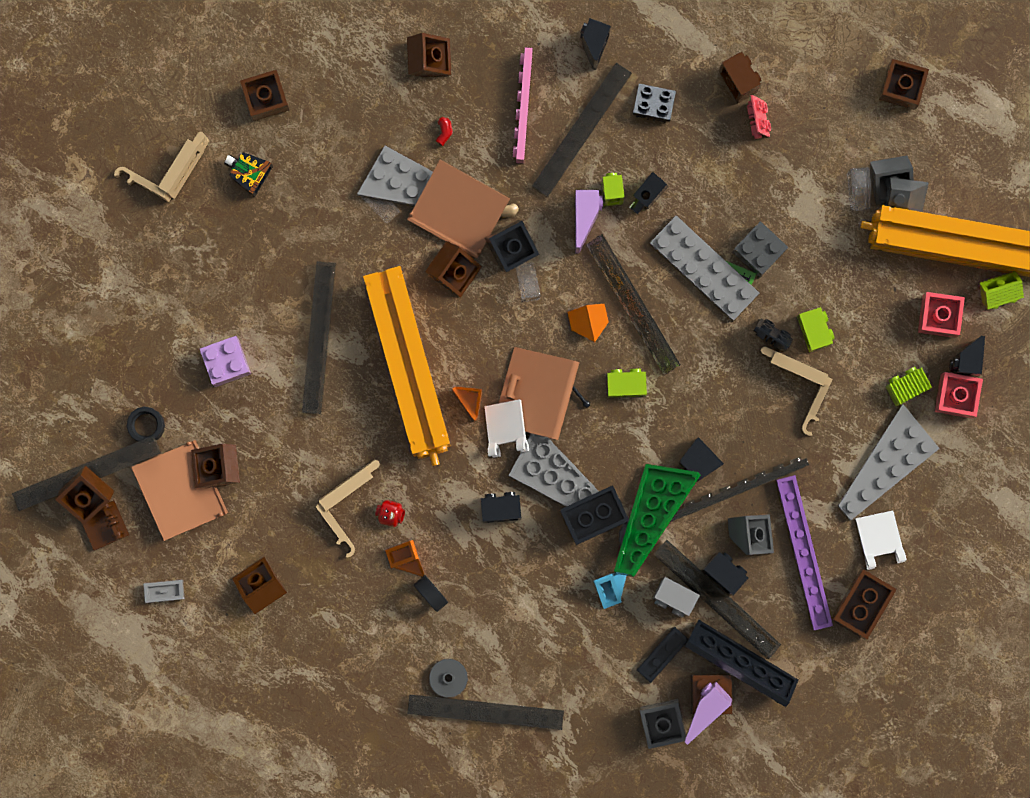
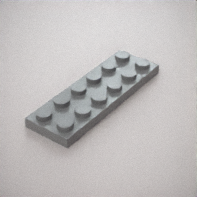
[650,216,759,321]

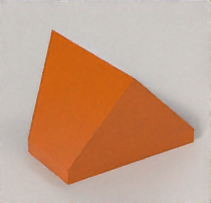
[567,304,609,342]
[452,386,482,422]
[385,540,424,577]

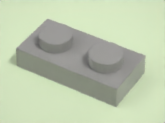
[143,580,185,603]

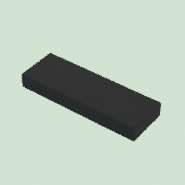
[636,627,688,683]

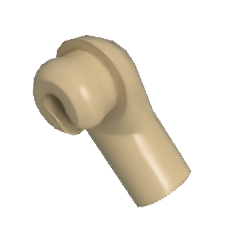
[500,203,519,218]

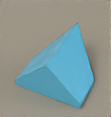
[593,573,626,609]

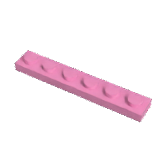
[513,48,532,164]

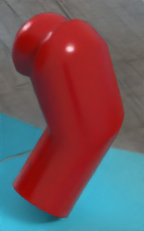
[435,117,453,146]

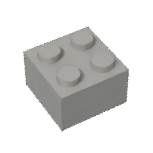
[652,577,700,618]

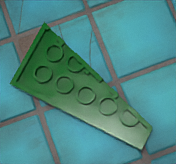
[614,464,701,577]

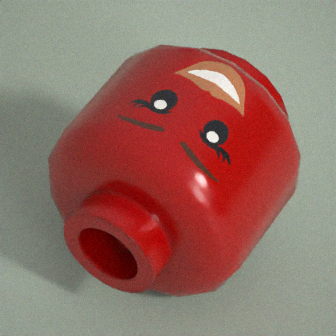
[375,500,405,527]

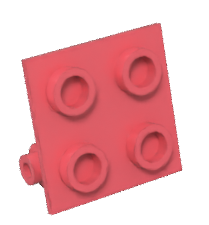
[747,95,771,139]

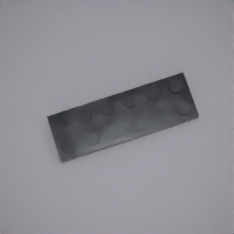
[685,620,799,707]

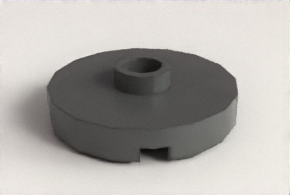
[429,659,468,698]

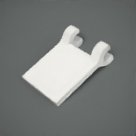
[484,399,529,458]
[855,511,907,570]

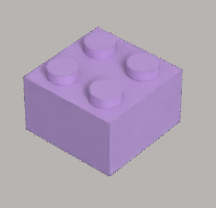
[200,336,251,387]

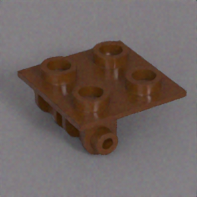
[82,500,129,551]

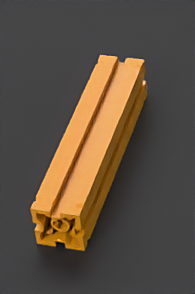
[860,205,1030,277]
[363,266,451,466]

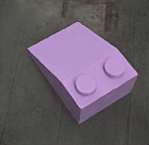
[575,190,603,254]
[685,682,732,745]

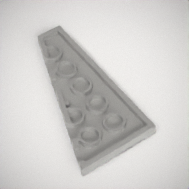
[357,146,433,206]
[838,404,940,521]
[509,434,599,507]

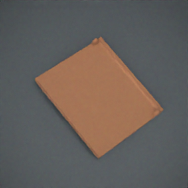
[407,159,510,258]
[499,347,579,440]
[131,440,228,541]

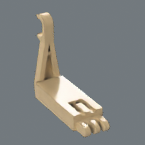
[114,132,209,202]
[760,346,833,436]
[315,459,380,557]

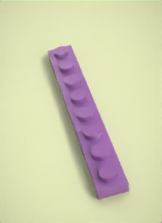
[776,475,833,630]

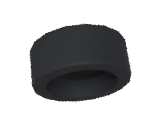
[126,406,165,444]
[414,575,448,612]

